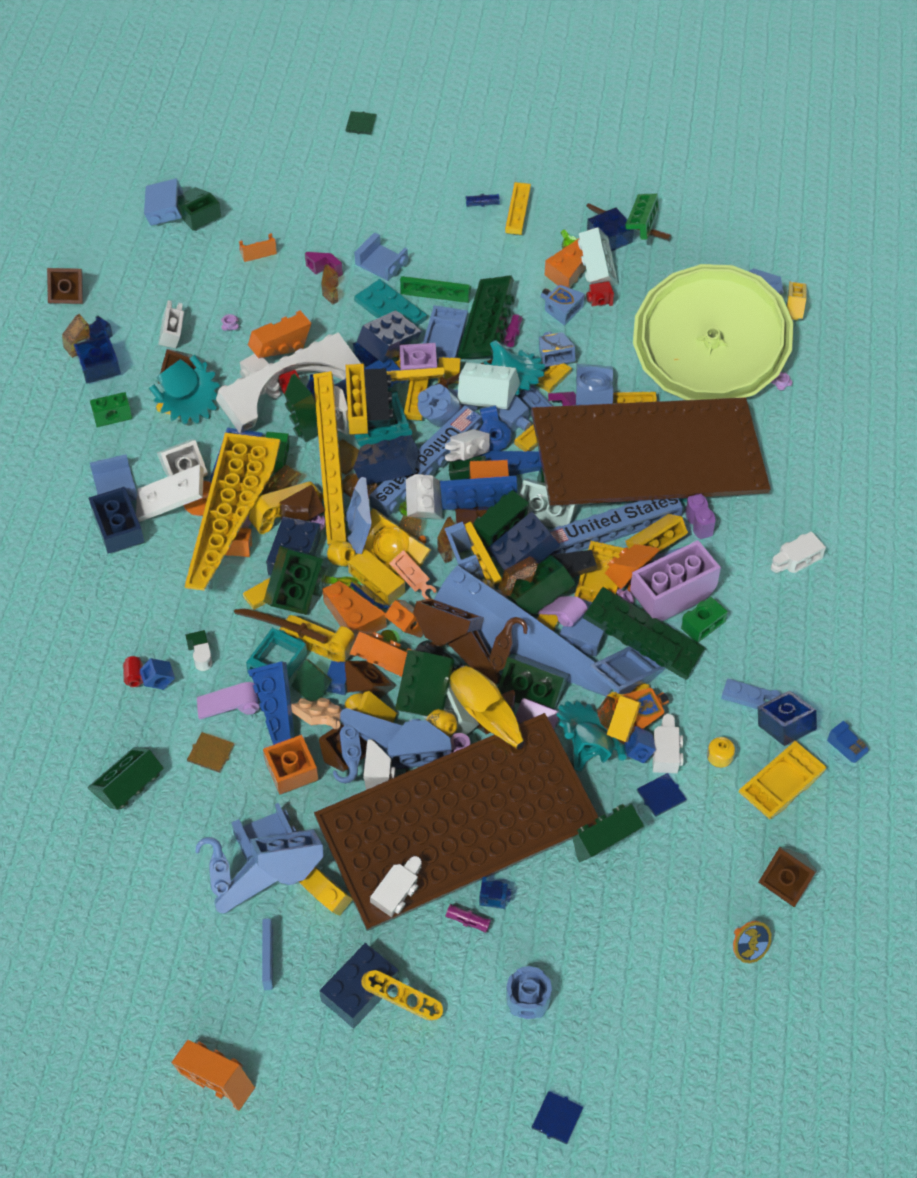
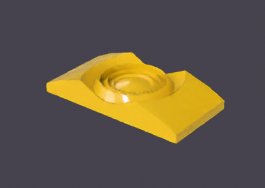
[363,508,431,575]
[575,541,624,602]
[739,741,827,819]

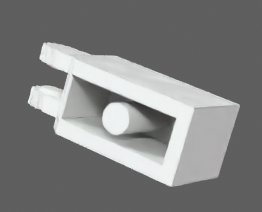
[158,300,184,349]
[240,353,280,399]
[445,429,490,461]
[771,531,826,573]
[653,713,683,774]
[370,856,422,917]

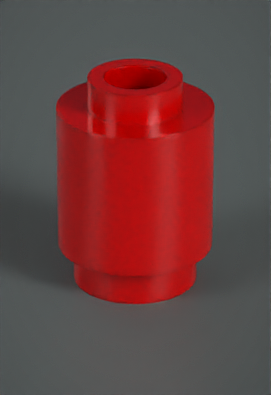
[123,656,143,687]

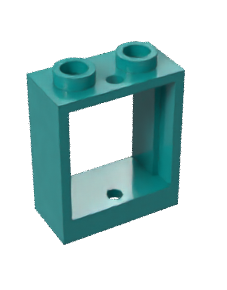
[246,627,307,681]

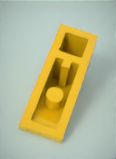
[786,281,806,320]
[298,867,352,916]

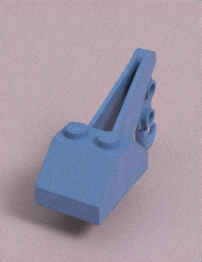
[333,708,452,784]
[195,829,323,913]

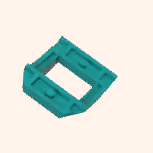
[346,387,412,447]

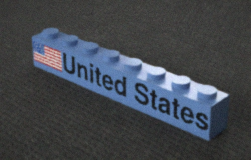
[369,406,482,518]
[548,498,683,555]

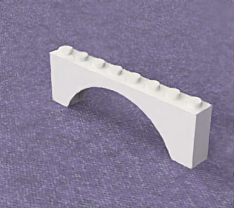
[216,332,361,434]

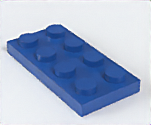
[440,476,517,510]

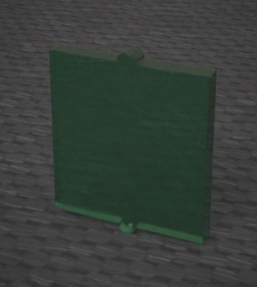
[345,111,377,135]
[291,659,332,701]

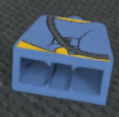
[539,332,575,367]

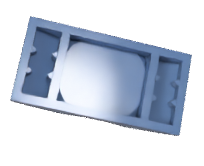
[423,305,468,362]
[576,363,613,405]
[345,477,371,554]
[589,646,665,694]

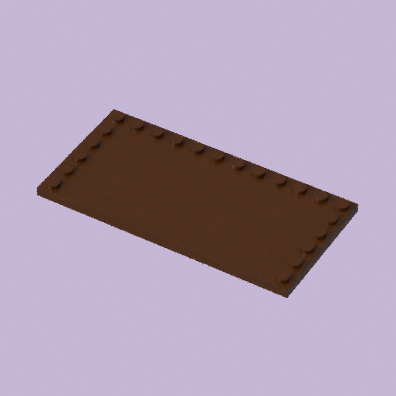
[531,397,771,506]
[314,713,598,931]

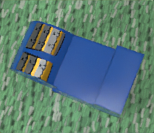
[827,720,868,763]

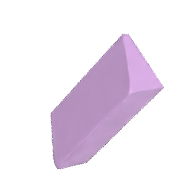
[515,698,560,730]

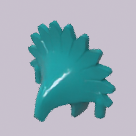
[484,340,545,395]
[149,355,220,425]
[556,701,627,771]

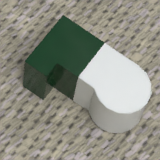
[185,630,212,671]

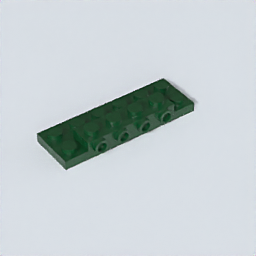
[458,275,515,359]
[583,587,705,680]

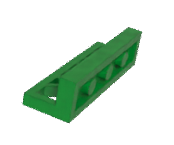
[626,193,659,240]
[400,276,471,303]

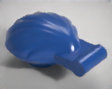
[479,405,511,451]

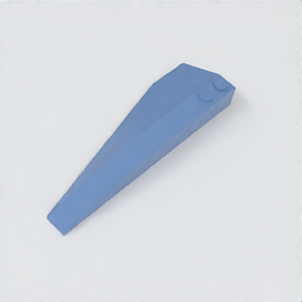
[434,565,612,697]

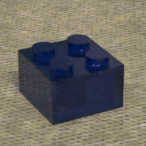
[587,207,634,251]
[74,335,121,384]
[757,690,817,746]

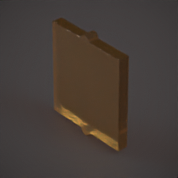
[339,439,359,475]
[187,732,235,773]

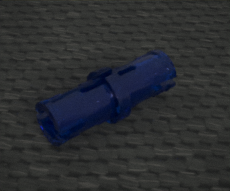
[465,193,500,207]

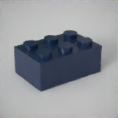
[357,311,421,363]
[353,435,420,485]
[88,486,144,554]
[488,512,561,581]
[266,517,321,576]
[319,943,399,1029]

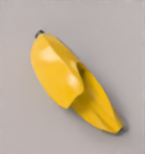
[450,666,524,750]

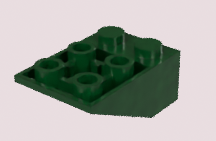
[177,187,221,230]

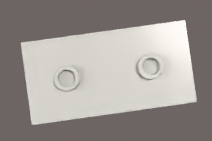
[136,464,204,522]

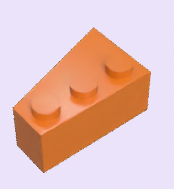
[544,238,586,288]
[248,310,311,358]
[323,581,387,640]
[349,631,415,677]
[171,1040,255,1111]

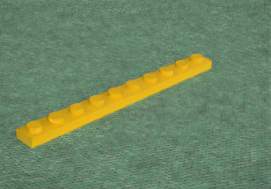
[313,371,347,546]

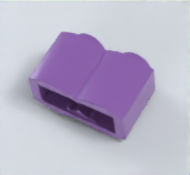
[685,494,716,539]

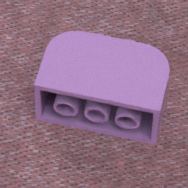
[630,540,721,621]

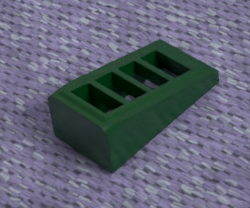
[449,456,486,480]

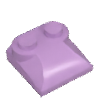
[400,343,437,370]

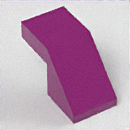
[305,252,343,278]
[548,391,576,406]

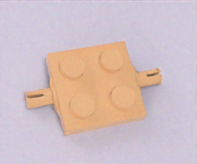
[291,698,342,729]

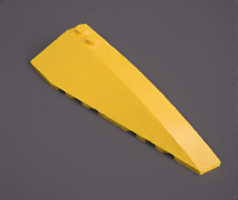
[185,433,281,591]

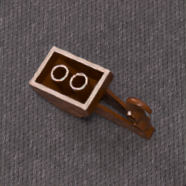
[413,598,528,685]

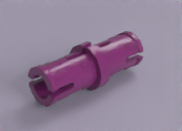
[503,314,523,347]
[445,904,491,933]

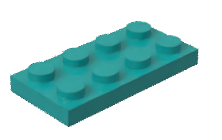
[354,279,427,327]

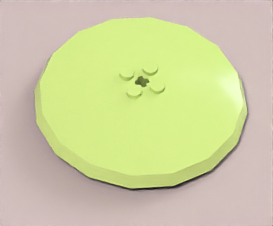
[633,264,793,400]

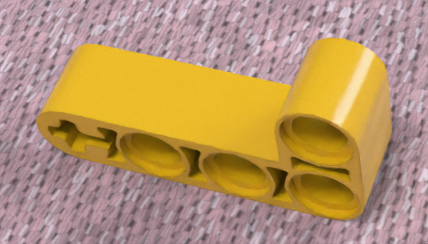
[249,481,323,534]
[279,615,355,663]

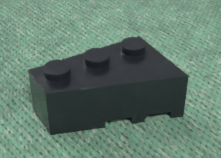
[364,368,393,428]

